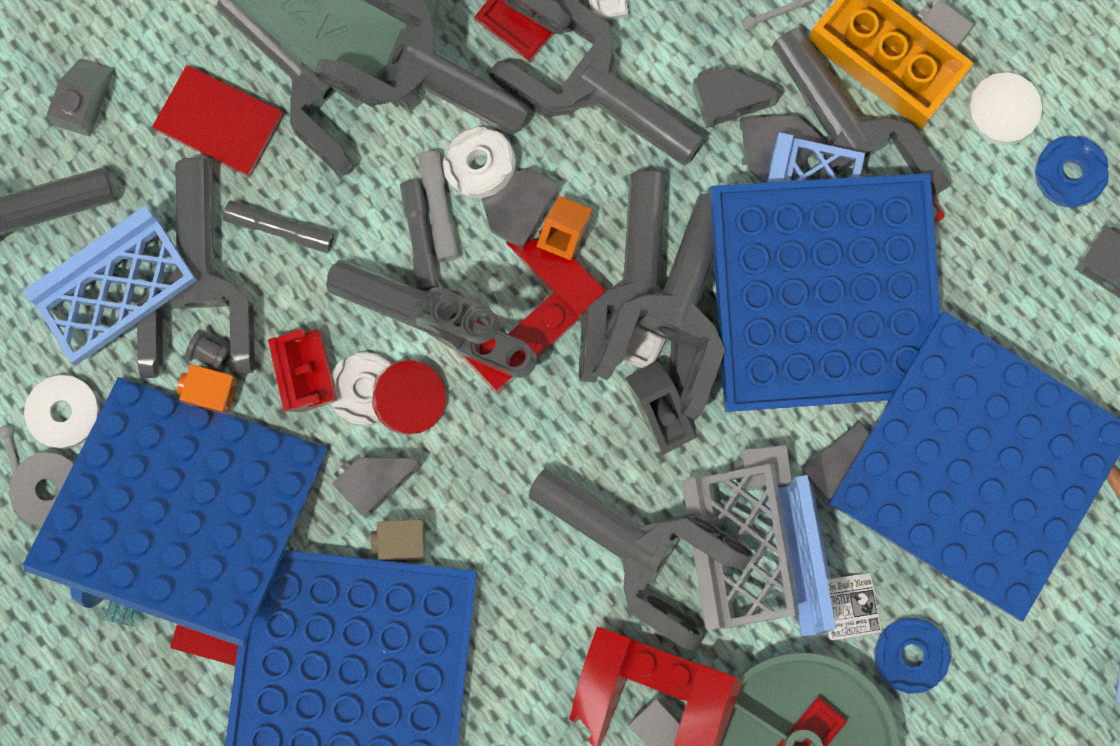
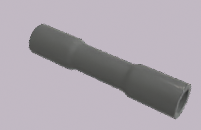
[400,180,439,291]
[223,200,335,254]

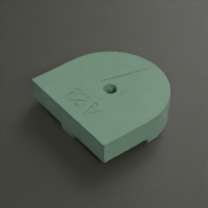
[231,0,438,109]
[719,653,900,746]

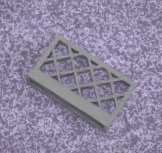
[682,464,799,630]

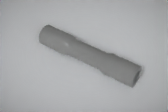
[418,151,459,262]

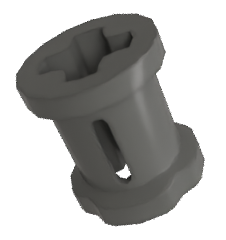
[185,329,231,373]

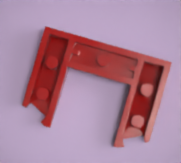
[452,230,606,395]
[569,626,743,746]

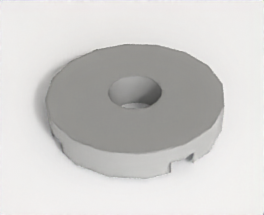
[8,452,74,527]

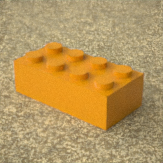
[809,0,974,131]

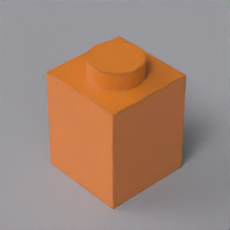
[537,196,593,260]
[177,364,238,415]

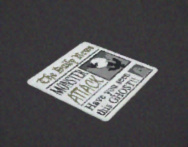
[827,573,882,640]

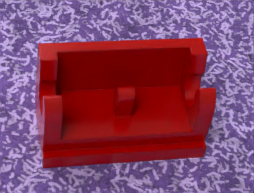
[268,329,337,412]

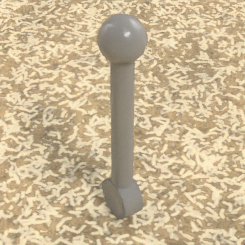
[742,0,814,30]
[0,425,18,473]

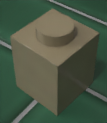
[371,519,426,562]

